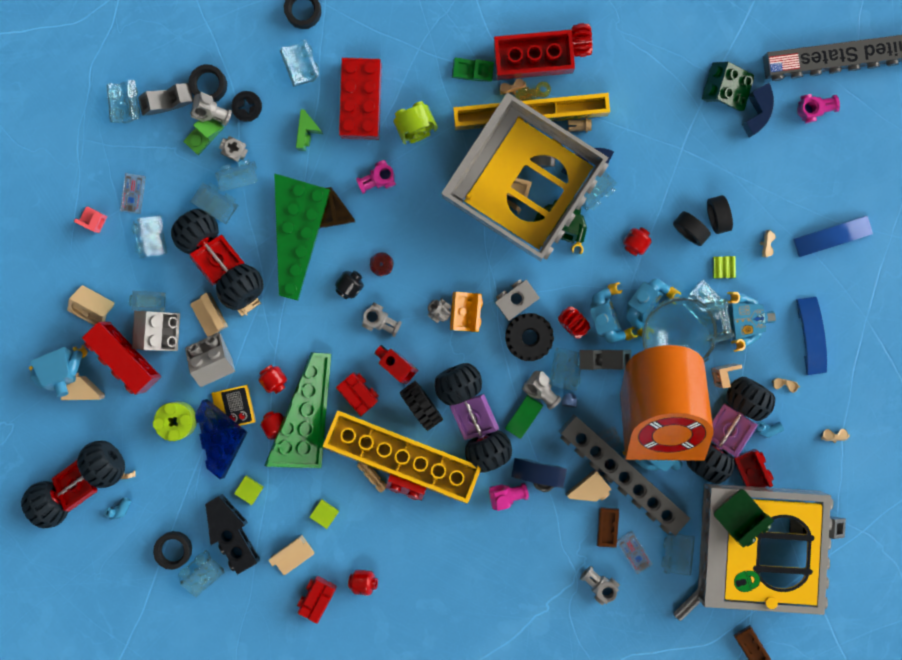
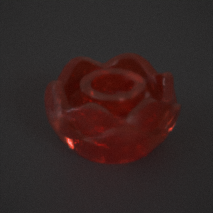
[370,252,394,276]

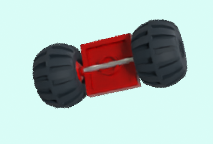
[171,209,264,310]
[21,440,125,528]

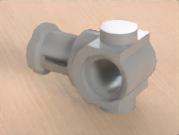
[190,92,232,126]
[219,136,248,162]
[362,302,402,337]
[522,371,561,410]
[580,566,620,605]

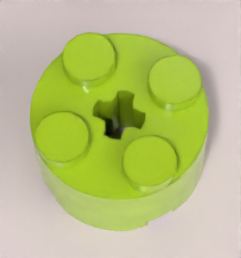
[393,101,438,144]
[153,401,197,441]

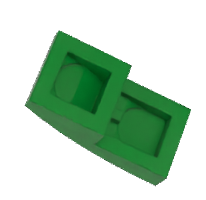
[452,57,494,82]
[505,394,543,439]

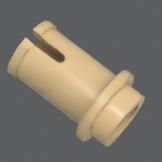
[568,118,592,133]
[237,298,261,317]

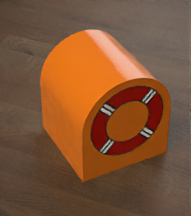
[620,345,714,461]

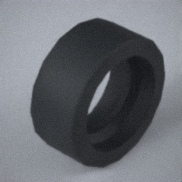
[284,0,322,29]
[189,64,227,102]
[707,195,733,234]
[673,211,711,246]
[153,531,192,570]

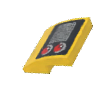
[211,385,256,430]

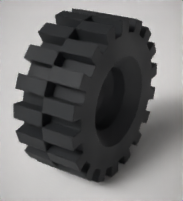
[505,313,554,361]
[400,381,443,431]

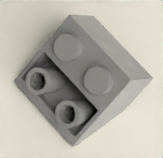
[132,310,180,351]
[185,332,235,387]

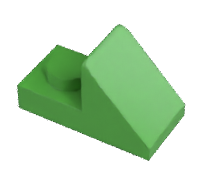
[296,109,323,151]
[183,119,224,155]

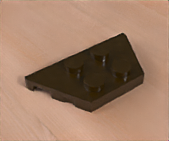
[320,187,356,228]

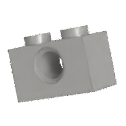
[495,279,540,321]

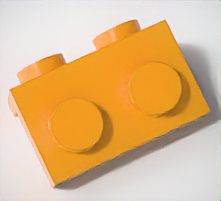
[450,292,483,332]

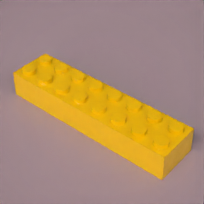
[323,410,481,504]

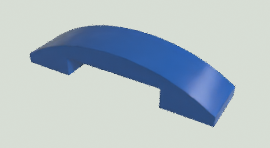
[793,216,873,257]
[796,297,827,375]

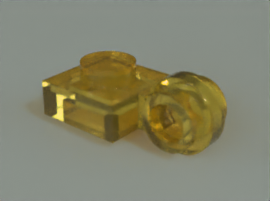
[514,82,551,101]

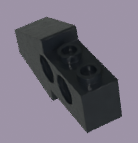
[205,494,260,575]

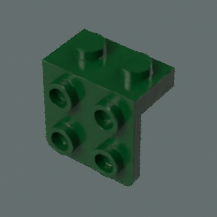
[702,62,754,111]
[713,489,774,548]

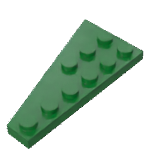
[274,173,331,301]
[264,352,331,468]

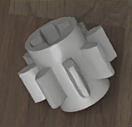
[428,298,451,323]

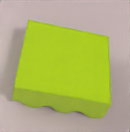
[713,256,736,278]
[234,475,264,505]
[310,499,339,529]

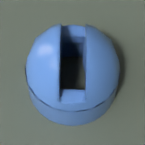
[562,393,577,408]

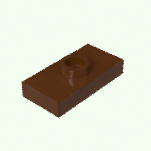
[597,507,619,548]
[733,625,771,660]

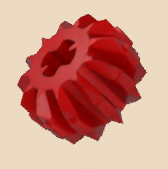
[571,23,593,57]
[558,306,590,339]

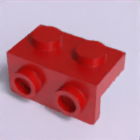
[733,449,774,488]
[386,474,426,501]

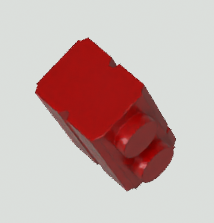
[336,372,379,417]
[297,576,337,624]

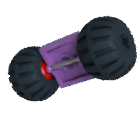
[434,363,512,473]
[686,376,775,484]

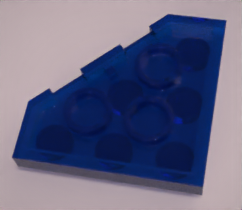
[195,399,248,479]

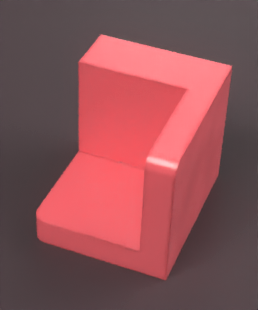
[74,206,108,233]

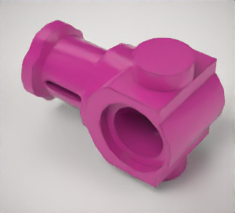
[797,94,840,124]
[356,160,396,194]
[489,483,529,511]

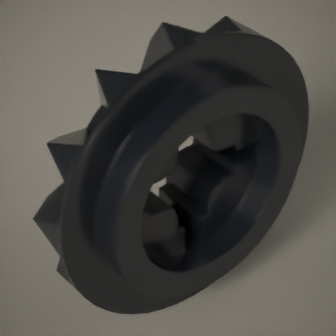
[231,91,262,122]

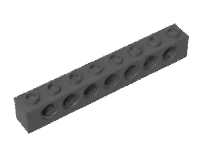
[559,414,691,536]

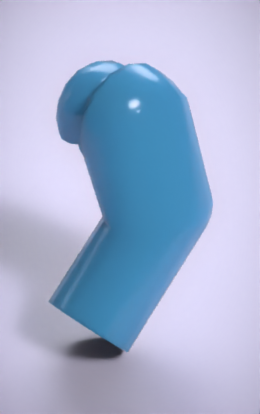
[755,421,784,438]
[104,497,132,520]

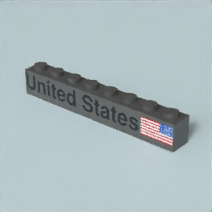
[763,35,902,81]

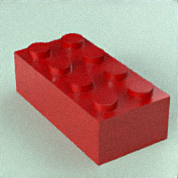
[494,30,575,80]
[339,58,382,140]
[82,322,162,395]

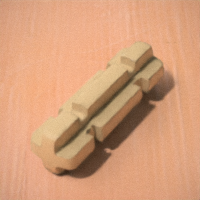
[357,462,387,493]

